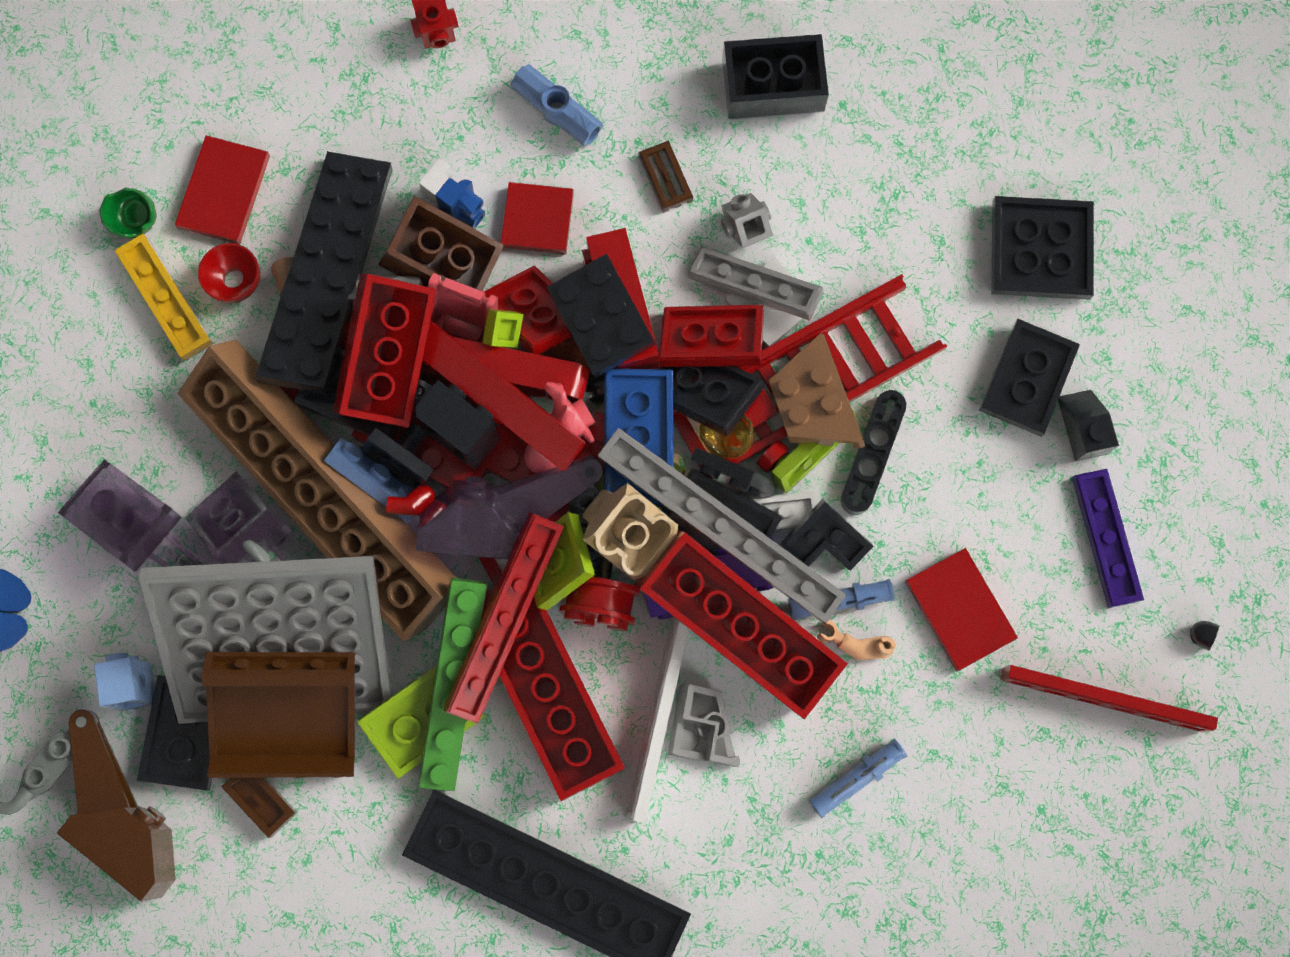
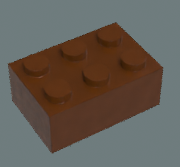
[378,196,504,291]

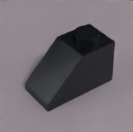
[1058,389,1119,462]

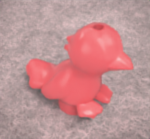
[524,382,596,477]

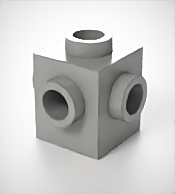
[721,193,773,248]

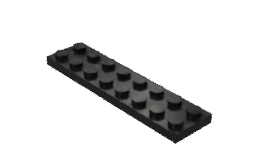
[256,151,392,394]
[402,789,691,957]

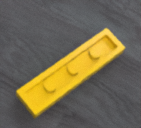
[114,233,213,361]

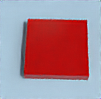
[501,182,574,254]

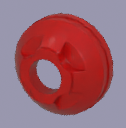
[198,243,261,304]

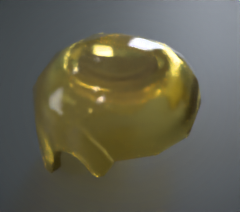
[699,415,755,459]

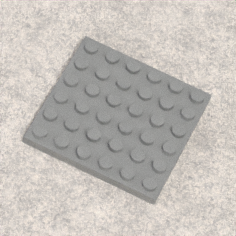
[139,556,391,724]

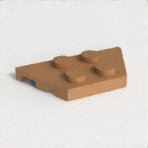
[769,333,865,448]

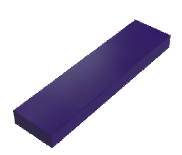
[1072,469,1144,609]

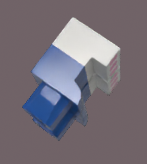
[419,158,486,229]

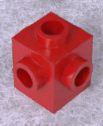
[410,0,459,49]

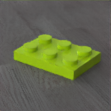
[357,664,485,779]

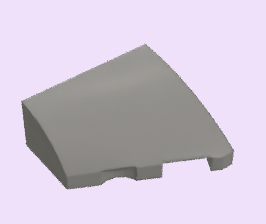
[668,684,740,767]

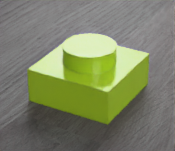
[483,309,524,348]

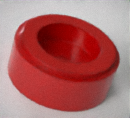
[757,440,789,473]

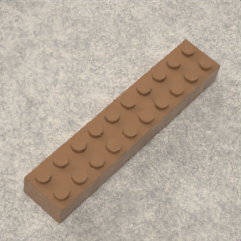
[177,340,457,642]

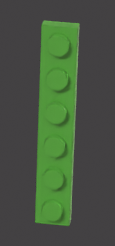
[418,577,487,791]

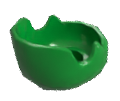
[99,187,157,239]

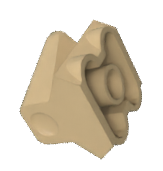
[582,483,678,580]

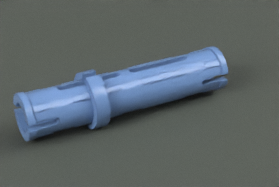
[788,579,895,620]
[809,738,907,818]

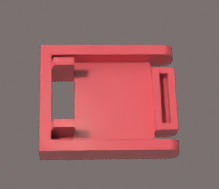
[428,273,498,343]

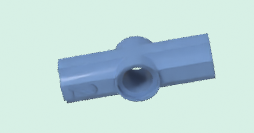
[510,64,603,147]

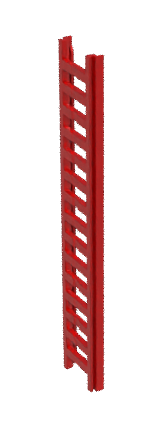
[432,274,947,599]

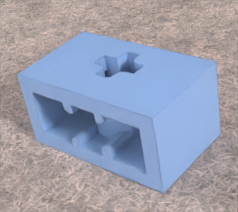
[94,653,155,711]

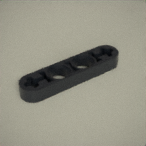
[840,390,907,515]

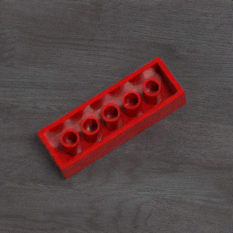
[634,530,848,720]
[482,596,625,801]

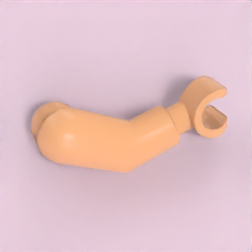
[817,620,896,660]

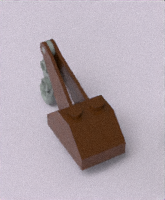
[0,709,176,901]

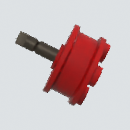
[559,555,640,631]

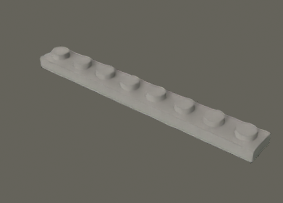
[598,428,846,624]

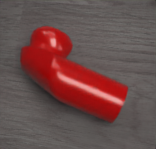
[386,485,435,516]

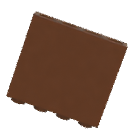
[202,652,355,779]

